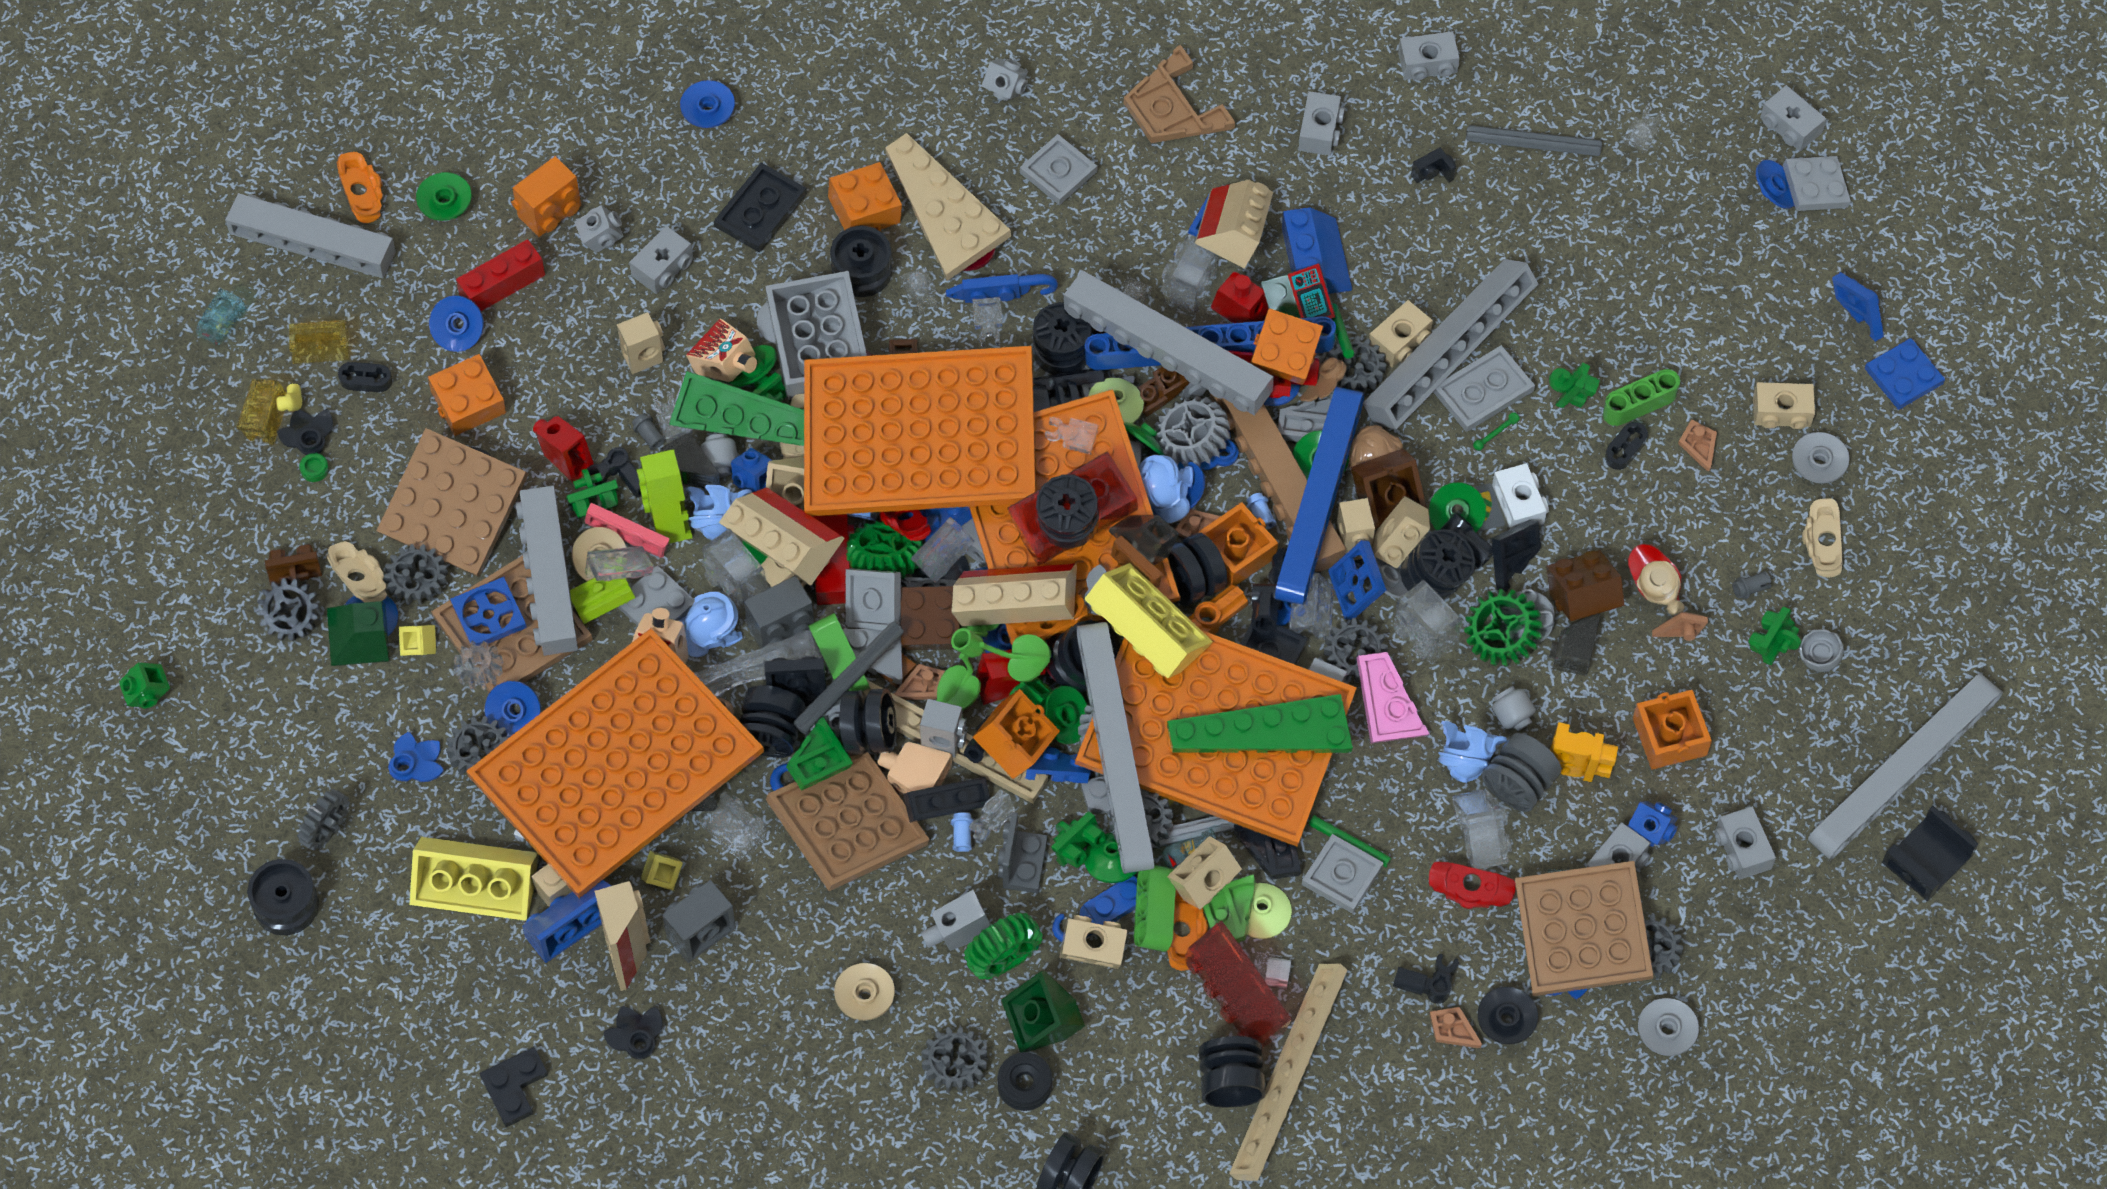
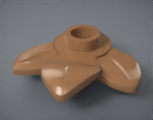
[1300,357,1346,402]

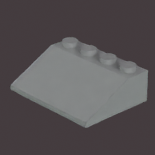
[765,271,867,400]

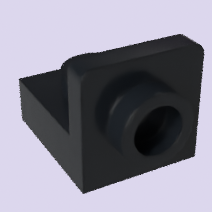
[1411,147,1456,183]

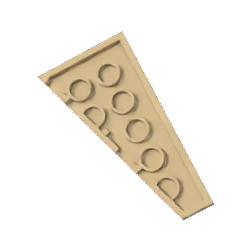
[885,133,1011,281]

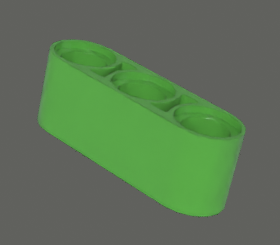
[1603,369,1680,426]
[808,613,870,691]
[1134,865,1176,952]

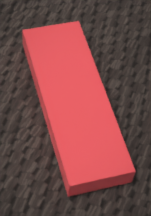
[585,503,670,558]

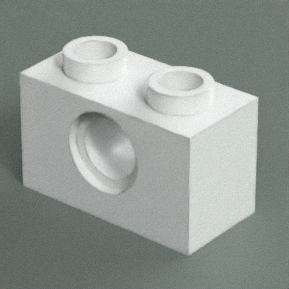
[1492,463,1549,529]

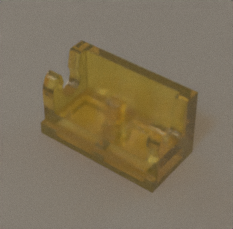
[289,320,349,364]
[237,379,286,445]

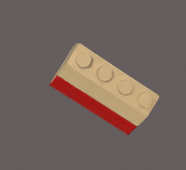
[1195,180,1273,269]
[719,487,845,585]
[952,564,1077,626]
[595,881,651,991]

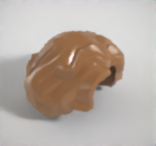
[1349,425,1403,468]

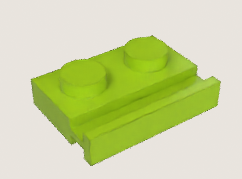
[570,566,635,624]

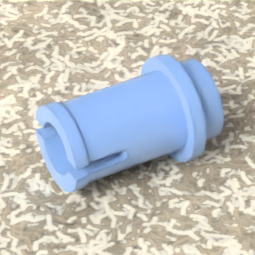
[1246,493,1276,530]
[951,812,974,852]

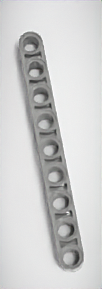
[1077,622,1154,874]
[1808,673,2003,860]

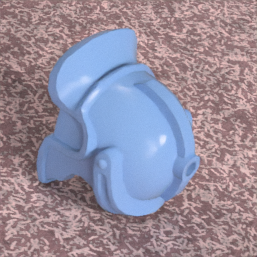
[1138,455,1194,524]
[686,485,753,542]
[679,592,743,658]
[1438,721,1507,783]

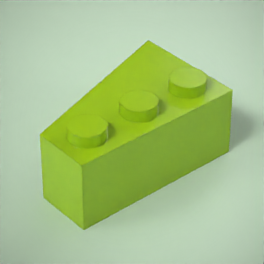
[636,449,692,544]

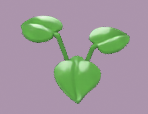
[936,624,1051,711]

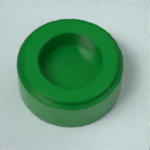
[299,453,329,482]

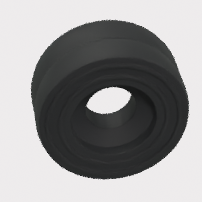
[997,1052,1052,1111]

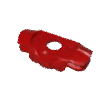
[880,510,931,541]
[1429,862,1515,909]

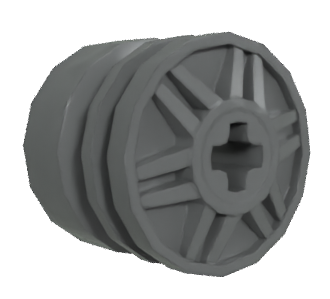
[1482,733,1562,812]

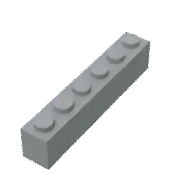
[225,193,396,278]
[516,485,578,656]

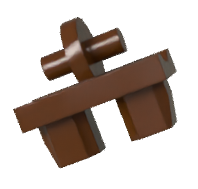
[265,544,322,585]

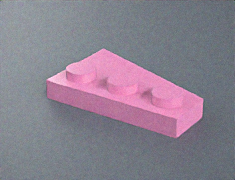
[1357,652,1429,744]

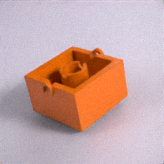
[511,156,582,237]
[828,162,902,232]
[1250,308,1323,385]
[428,354,506,436]
[1197,502,1278,587]
[973,689,1060,779]
[1633,690,1712,770]

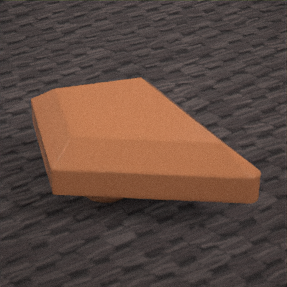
[1678,420,1717,471]
[1174,509,1221,539]
[1652,612,1708,641]
[894,664,945,700]
[1430,1007,1482,1048]

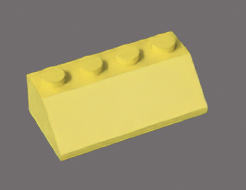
[1085,563,1213,678]
[409,837,538,921]

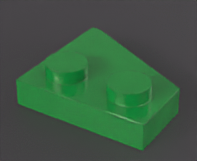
[786,717,853,791]

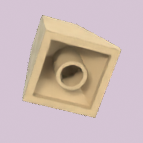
[766,457,822,517]

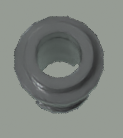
[632,413,666,450]
[1732,571,1772,599]

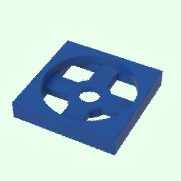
[1328,540,1387,620]
[450,577,527,650]

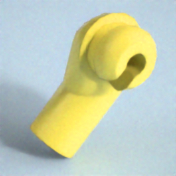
[276,384,302,412]

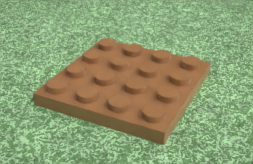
[376,428,529,577]
[431,555,593,693]
[766,752,930,891]
[1515,861,1653,996]

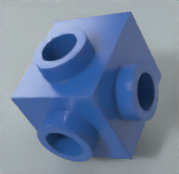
[731,448,773,492]
[1628,801,1678,847]

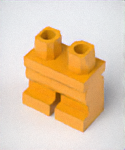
[1550,722,1618,782]

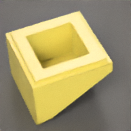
[399,625,436,656]
[641,851,683,891]

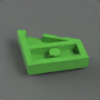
[1203,875,1256,949]

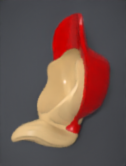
[1628,544,1685,616]

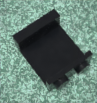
[1882,806,1978,902]

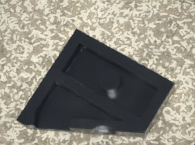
[1491,520,1541,592]
[1234,825,1301,880]

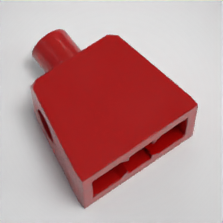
[1211,272,1269,323]
[533,416,594,483]
[975,649,1046,705]

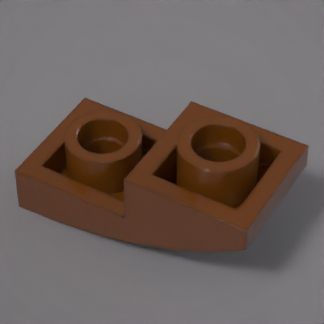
[1137,366,1190,416]

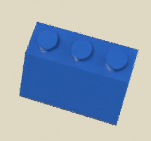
[1282,207,1352,294]
[522,880,611,963]

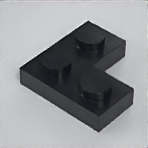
[479,1047,548,1128]

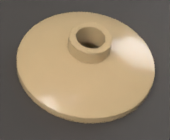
[572,527,628,581]
[834,963,895,1021]

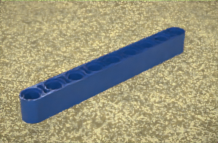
[1085,316,1336,370]
[1275,387,1364,605]

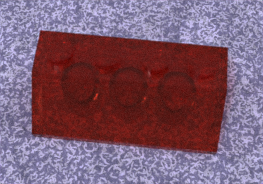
[1007,451,1138,566]
[1185,920,1292,1048]

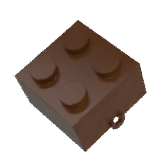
[1351,449,1427,529]
[1546,550,1625,622]
[901,586,961,650]

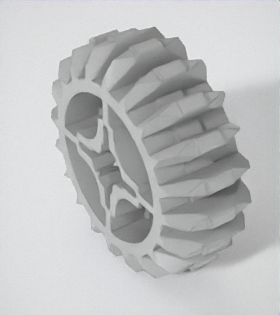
[1154,395,1231,467]

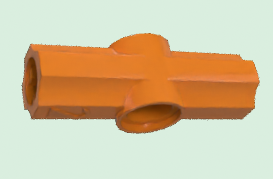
[1188,584,1248,635]

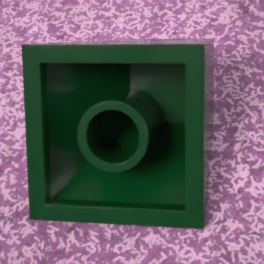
[327,601,390,666]
[1001,971,1085,1053]

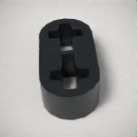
[338,362,392,392]
[1605,422,1648,470]

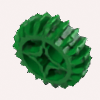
[846,521,924,579]
[1464,589,1543,667]
[964,913,1043,980]

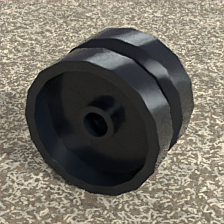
[830,225,892,298]
[1164,533,1227,606]
[1048,620,1121,692]
[839,688,897,755]
[247,859,319,936]
[1036,1132,1105,1189]

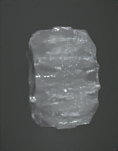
[453,640,503,691]

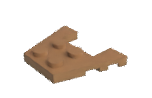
[1124,45,1235,143]

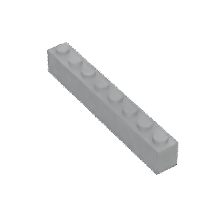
[1363,259,1538,430]
[1064,270,1273,416]

